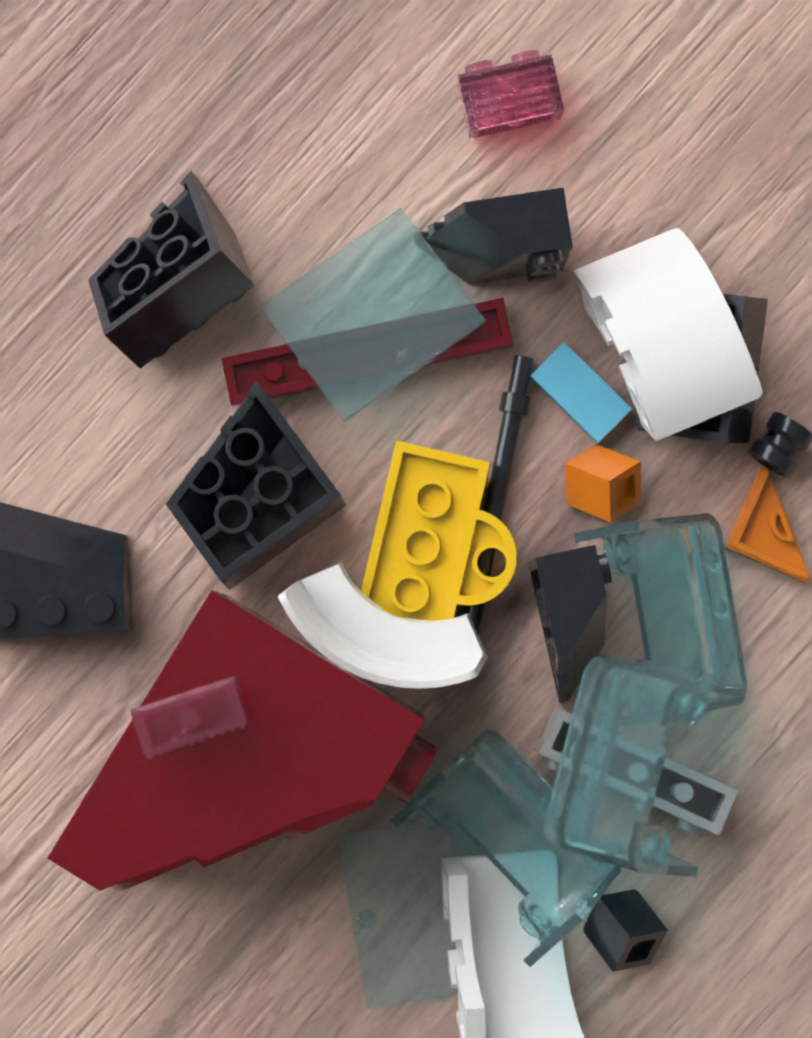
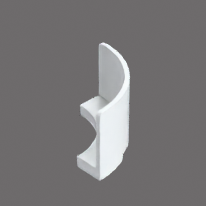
[572,229,763,441]
[278,562,488,689]
[441,851,584,1038]

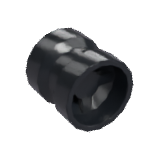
[748,411,812,478]

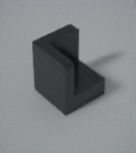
[583,889,668,972]

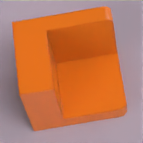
[565,445,642,523]

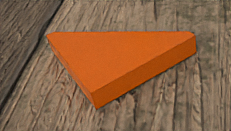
[724,466,811,583]

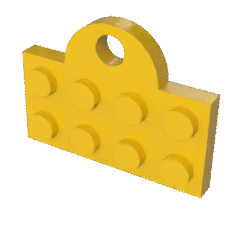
[361,440,518,621]

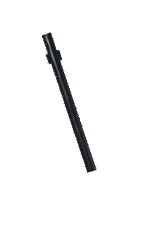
[463,355,533,636]

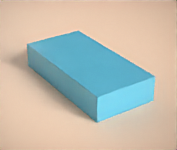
[530,342,632,444]

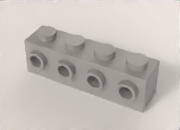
[536,707,739,838]

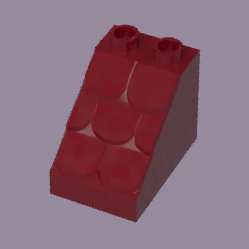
[47,590,437,891]

